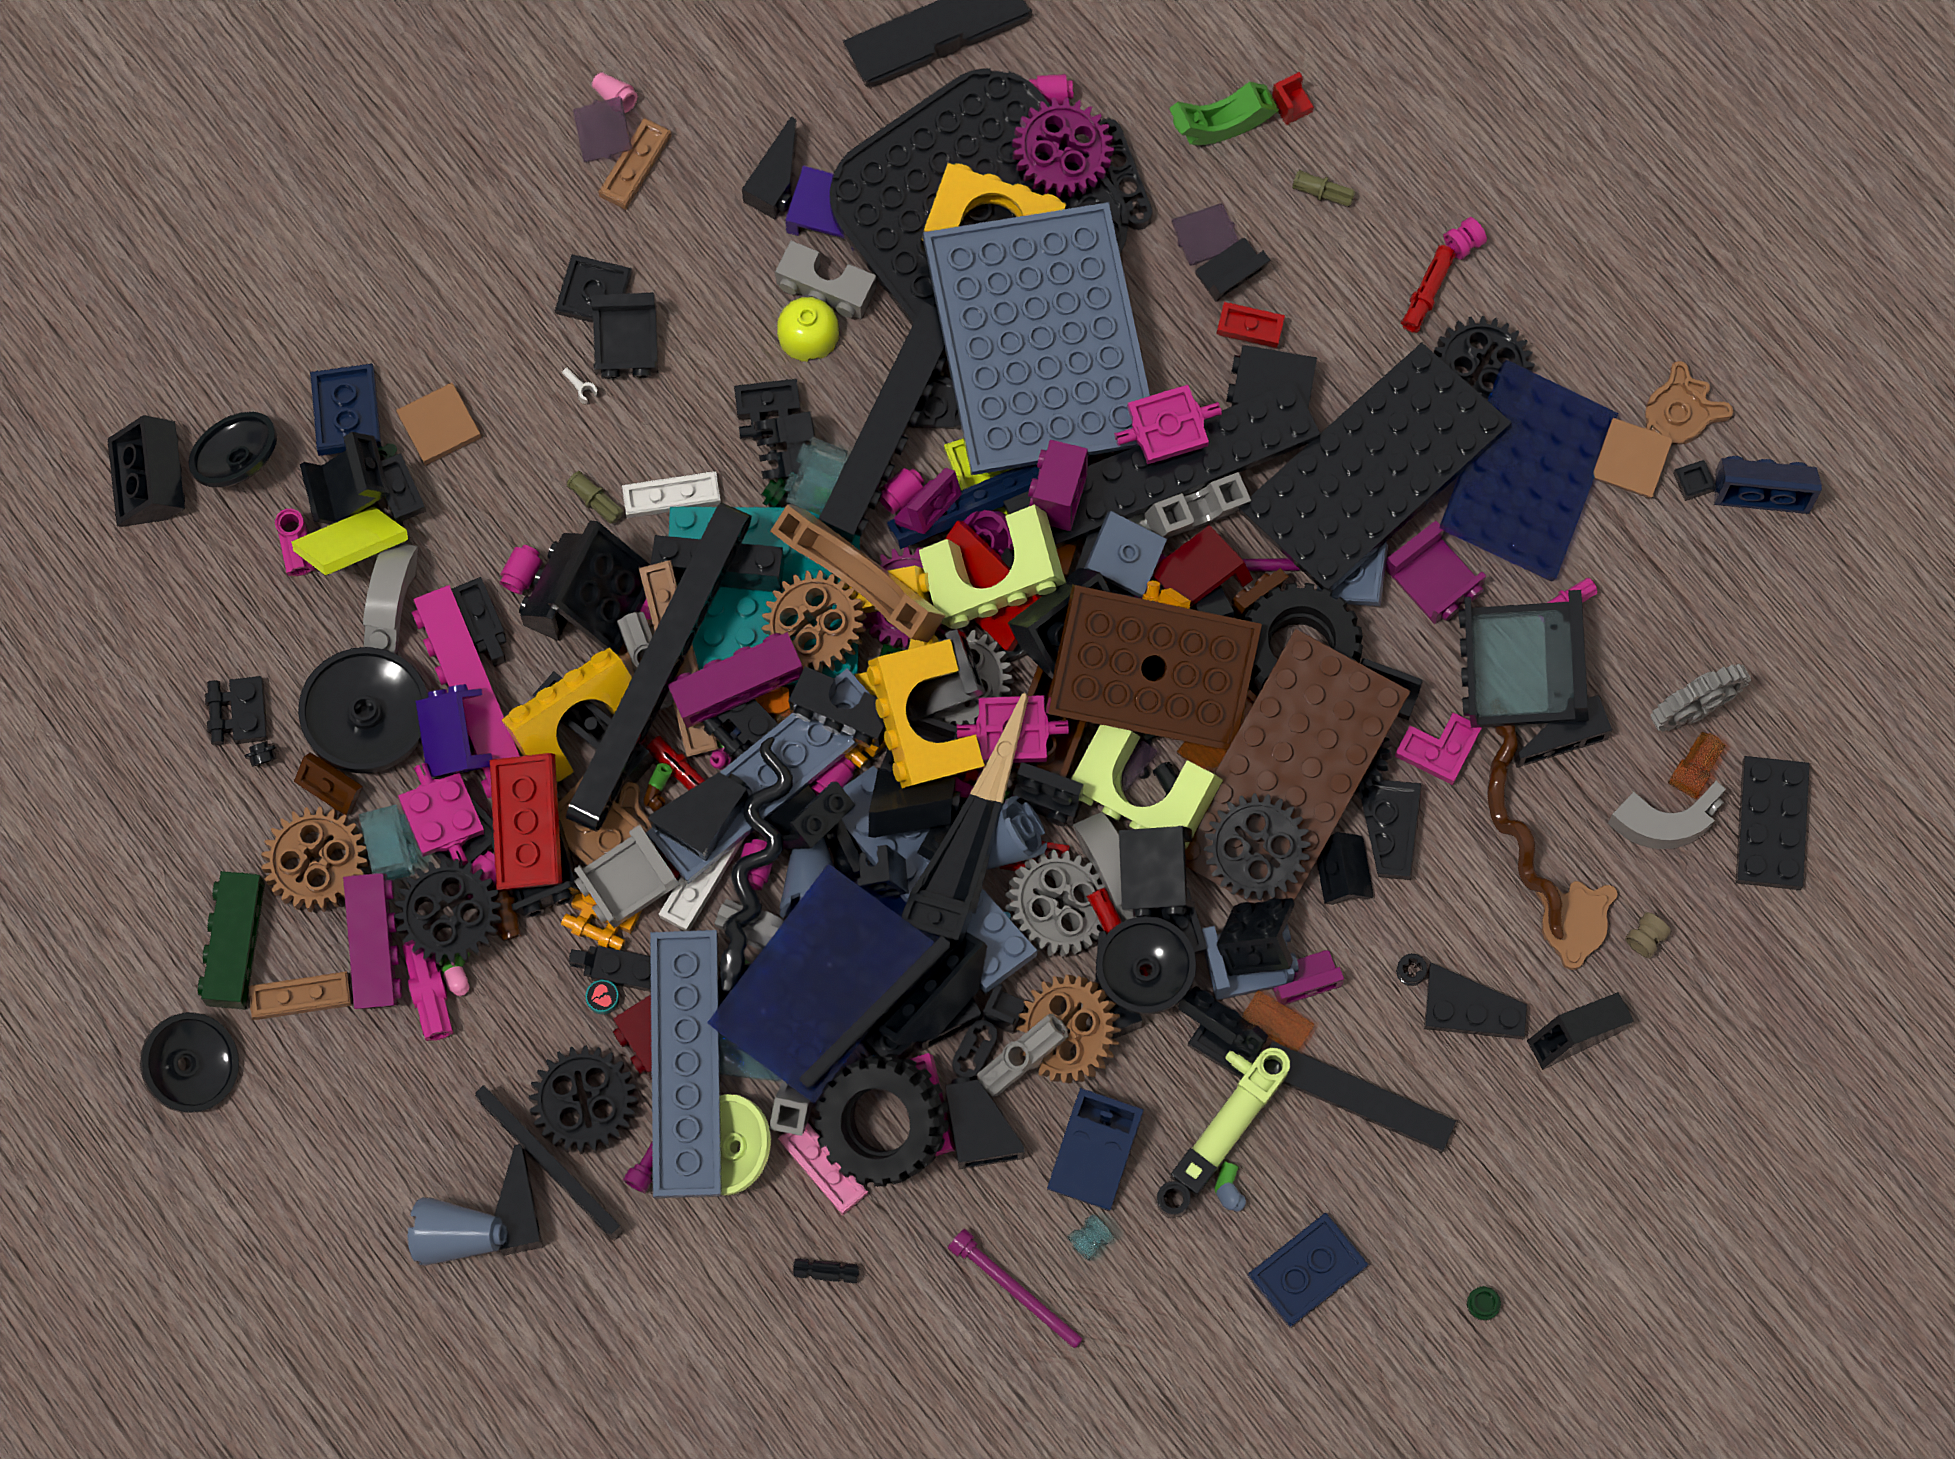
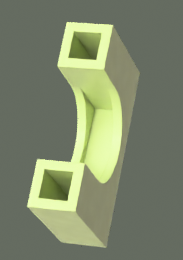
[919,505,1066,629]
[1071,724,1223,849]

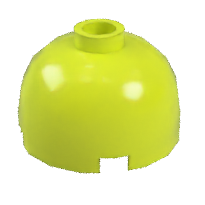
[777,297,839,361]

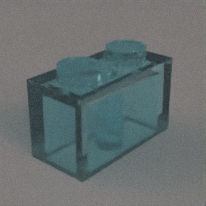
[784,437,847,515]
[358,804,419,880]

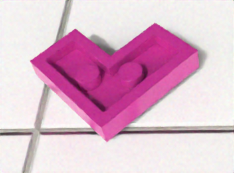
[1395,712,1482,785]

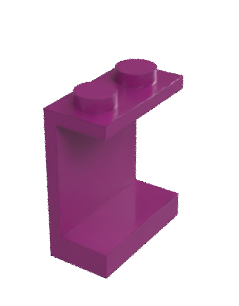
[1385,520,1486,625]

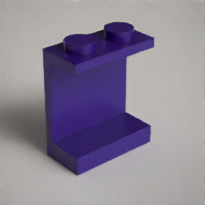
[785,166,854,250]
[416,684,492,777]

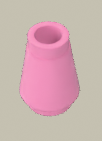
[592,72,638,113]

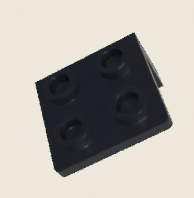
[1216,898,1295,976]

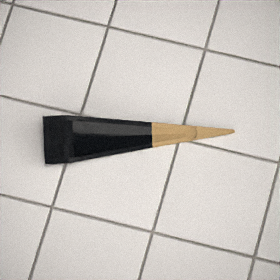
[899,693,1029,943]

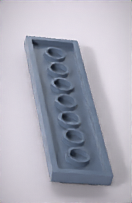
[646,668,870,884]
[842,766,1037,994]
[650,930,722,1198]

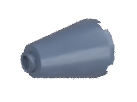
[987,796,1047,870]
[780,837,845,927]
[408,1197,507,1265]

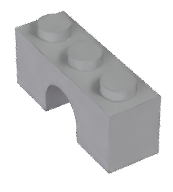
[775,241,877,319]
[1144,472,1251,539]

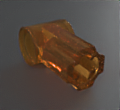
[1667,732,1726,800]

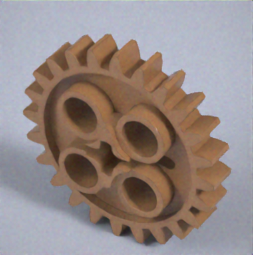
[761,570,867,673]
[261,806,369,913]
[1017,975,1121,1083]

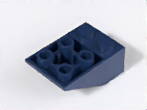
[1047,1088,1144,1211]

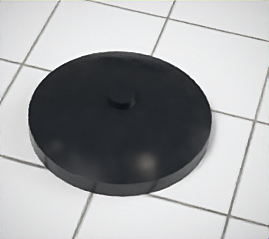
[298,647,428,773]

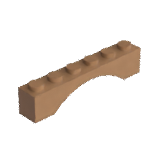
[770,504,946,642]

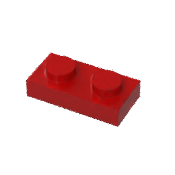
[1216,302,1285,348]

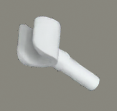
[562,368,597,404]

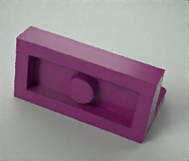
[894,467,962,534]
[1273,950,1344,1007]

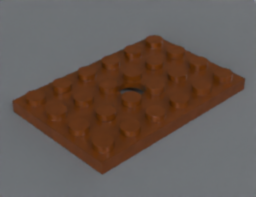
[1045,585,1262,750]

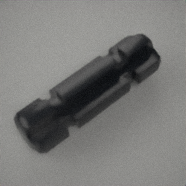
[793,1258,859,1284]

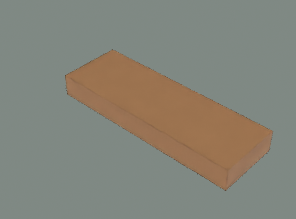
[598,118,672,210]
[248,971,352,1020]

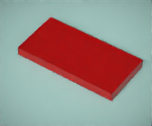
[945,521,1042,651]
[490,753,562,891]

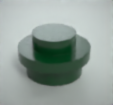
[761,477,789,507]
[1467,1286,1501,1321]

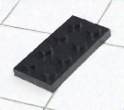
[1735,756,1810,890]

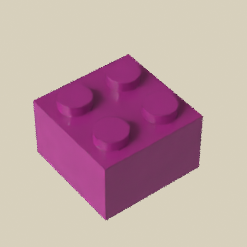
[1028,439,1088,531]

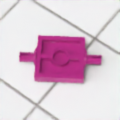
[1114,385,1222,465]
[957,695,1069,764]
[398,763,484,866]

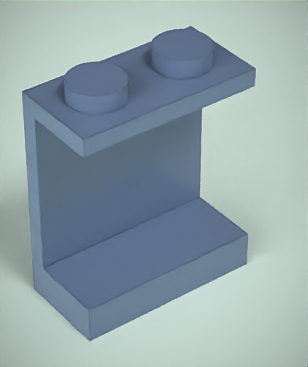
[1202,924,1299,1000]

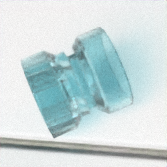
[1067,1214,1114,1261]

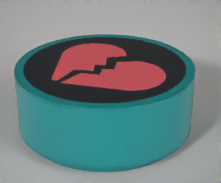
[585,980,619,1015]

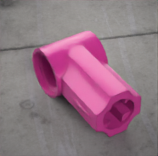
[275,508,315,576]

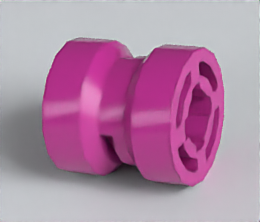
[1443,217,1487,260]

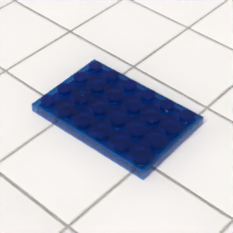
[1439,360,1618,582]
[707,863,935,1104]

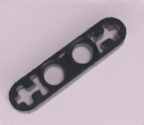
[1099,118,1152,230]

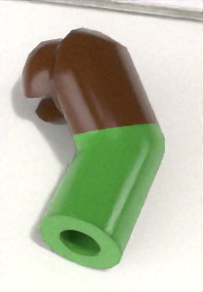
[643,763,672,812]

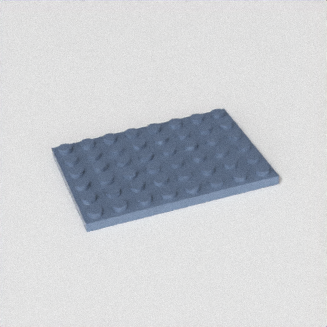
[923,202,1150,475]

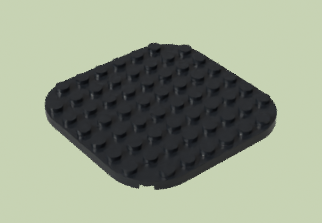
[829,68,1128,352]

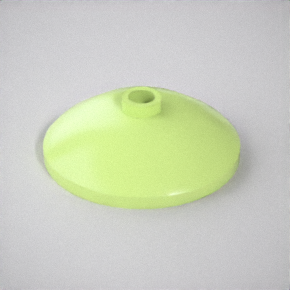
[720,1094,771,1195]

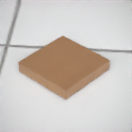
[396,383,481,465]
[1591,418,1673,499]

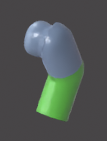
[1215,1162,1246,1212]

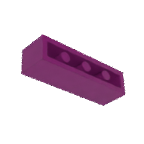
[667,632,804,728]
[343,873,402,1009]

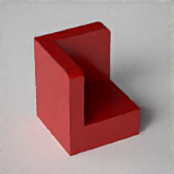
[1272,72,1314,125]

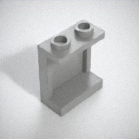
[574,825,680,928]

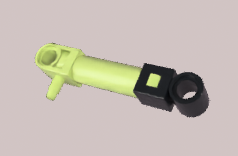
[1156,1048,1290,1218]

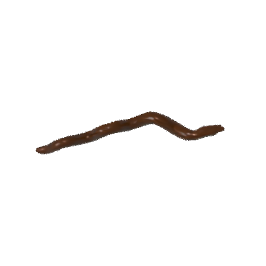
[1487,699,1564,940]

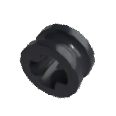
[1396,953,1427,986]

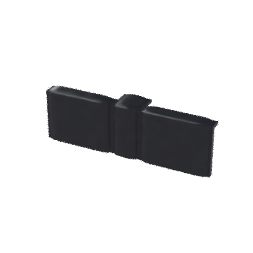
[843,0,1032,87]

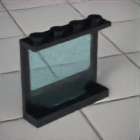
[1459,590,1589,728]

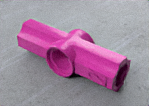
[402,943,454,1041]

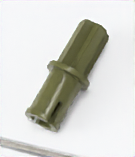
[1292,170,1355,206]
[566,471,623,524]

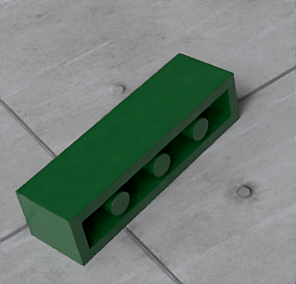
[198,871,265,1010]

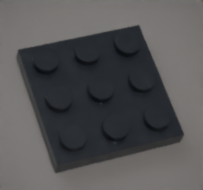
[546,520,650,655]

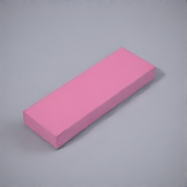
[778,1123,868,1216]

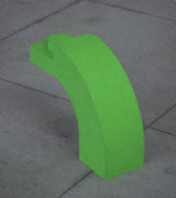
[1169,81,1278,145]

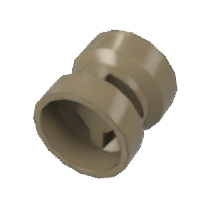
[1625,912,1671,958]

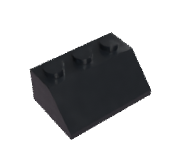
[107,415,185,527]
[519,533,582,641]
[1008,567,1110,679]

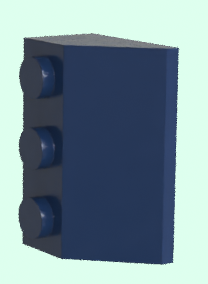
[1714,456,1822,514]

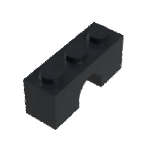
[788,666,886,748]

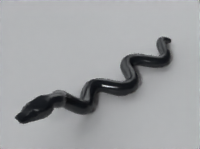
[720,737,793,992]

